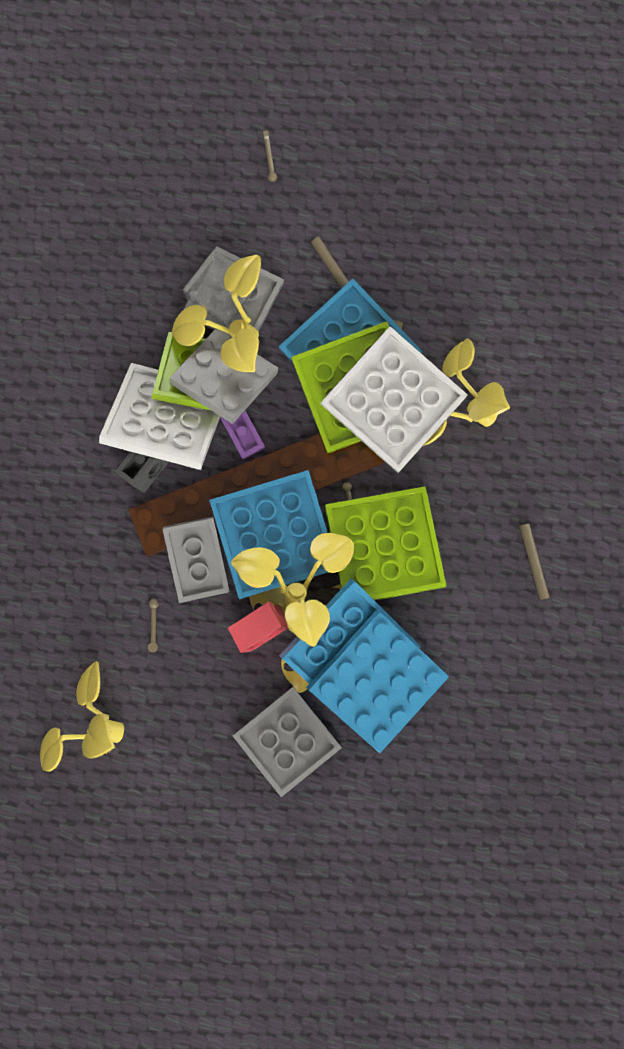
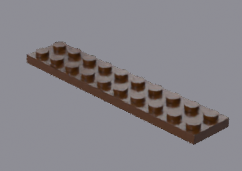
[128,434,384,557]

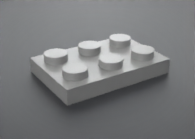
[162,516,229,603]

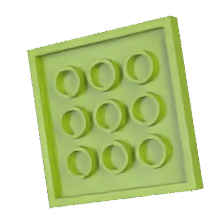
[291,321,389,454]
[325,486,446,601]

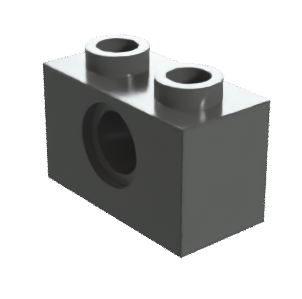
[115,452,169,493]

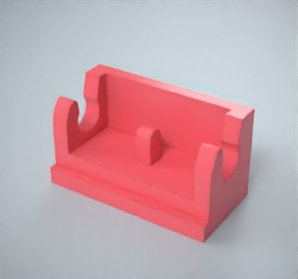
[228,602,288,653]

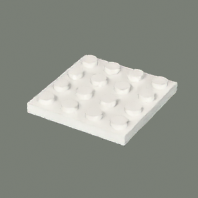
[321,327,468,473]
[99,363,220,470]

